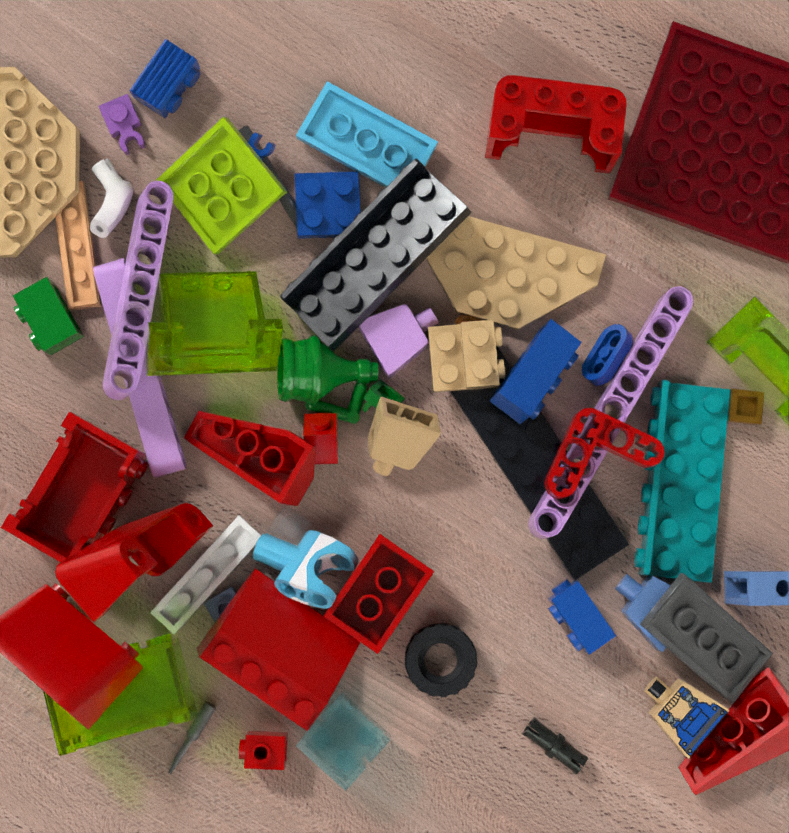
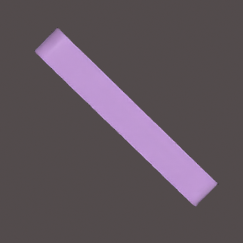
[103,180,173,400]
[93,258,187,478]

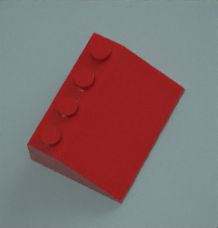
[196,568,360,731]

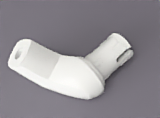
[90,158,134,238]

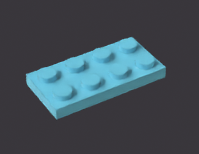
[296,81,438,188]

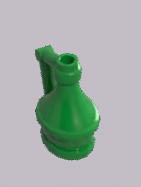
[277,335,378,424]

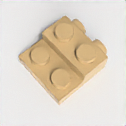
[428,319,505,393]

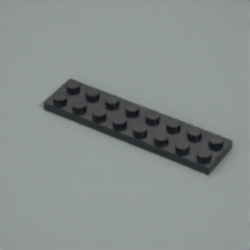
[449,347,629,580]

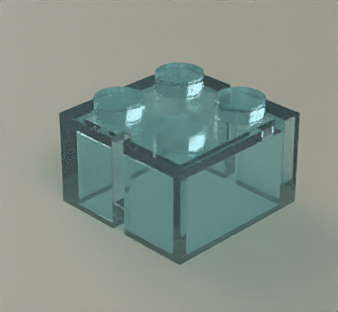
[296,691,391,791]

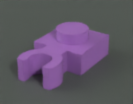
[98,94,145,155]

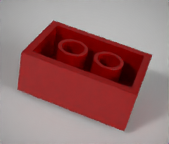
[323,534,435,654]

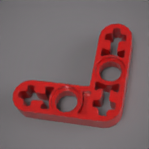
[544,408,665,499]

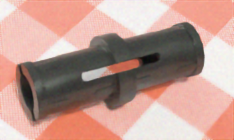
[522,717,588,774]

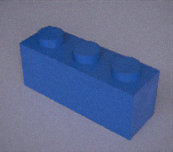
[489,319,582,424]

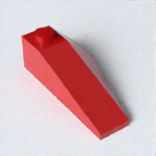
[183,411,316,506]
[678,667,789,795]

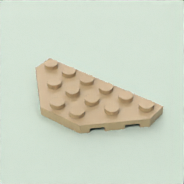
[0,67,80,258]
[426,216,606,330]

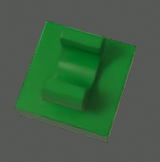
[362,379,405,413]

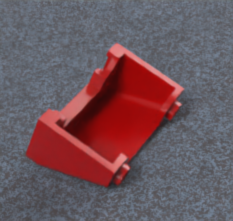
[0,583,143,730]

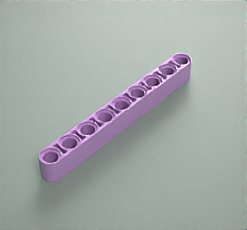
[528,286,693,539]

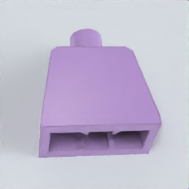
[358,304,439,379]

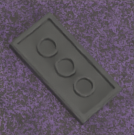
[640,573,773,704]

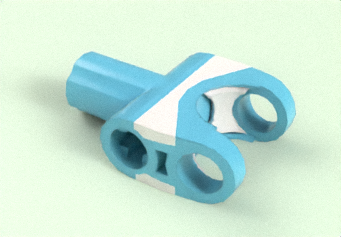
[253,530,359,609]

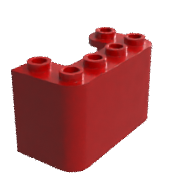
[485,75,627,174]
[0,412,149,563]

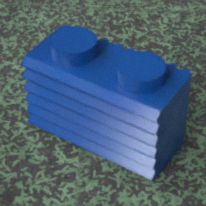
[129,39,200,118]

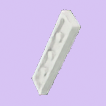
[150,515,261,635]

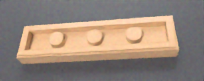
[55,181,102,311]

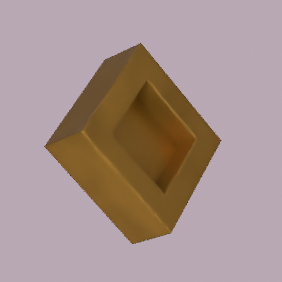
[727,389,764,425]

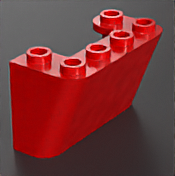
[55,503,213,622]

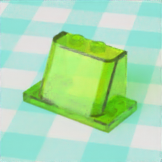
[146,271,283,376]
[707,297,789,426]

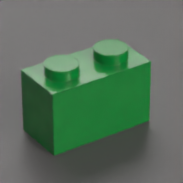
[13,277,84,355]

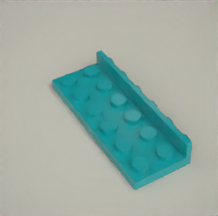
[634,380,730,583]

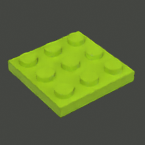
[155,117,287,254]

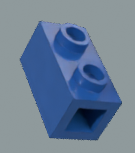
[548,579,616,655]

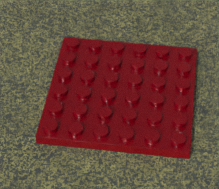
[608,21,789,264]

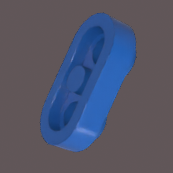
[582,324,633,386]

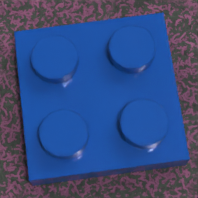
[294,172,360,239]

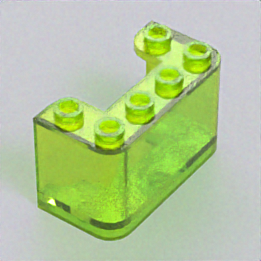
[43,633,198,756]

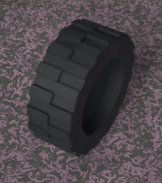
[405,623,477,698]

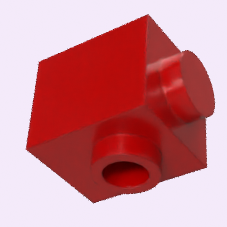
[303,413,338,464]
[239,731,288,770]

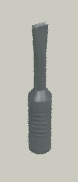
[168,701,216,774]

